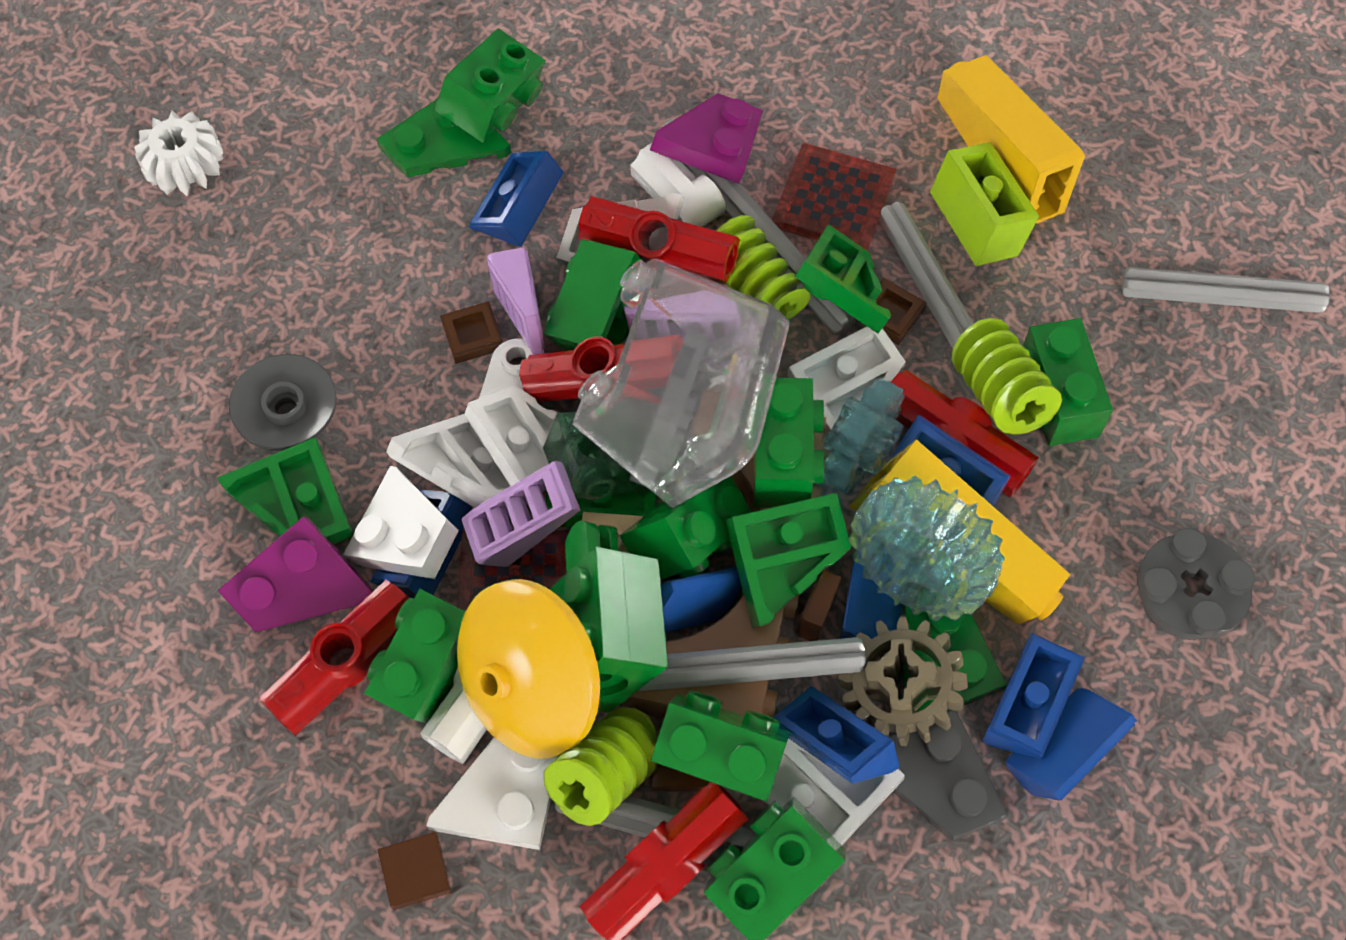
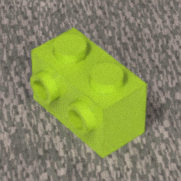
[930,142,1040,266]

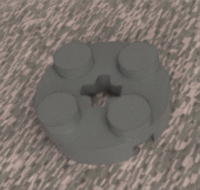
[1137,528,1255,640]

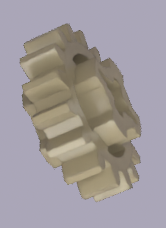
[838,617,968,746]

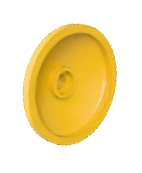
[457,579,600,759]

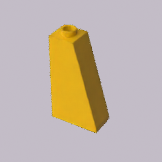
[937,55,1085,223]
[849,439,1071,625]

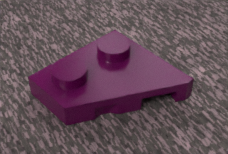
[650,93,763,184]
[217,515,374,632]

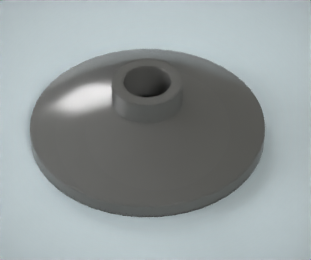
[229,354,337,451]

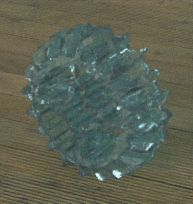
[848,475,1005,622]

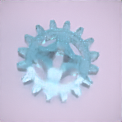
[823,378,905,495]

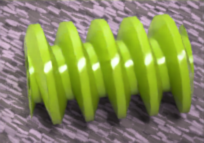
[717,215,811,329]
[952,318,1062,435]
[543,707,658,826]

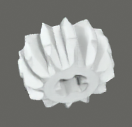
[134,111,224,196]

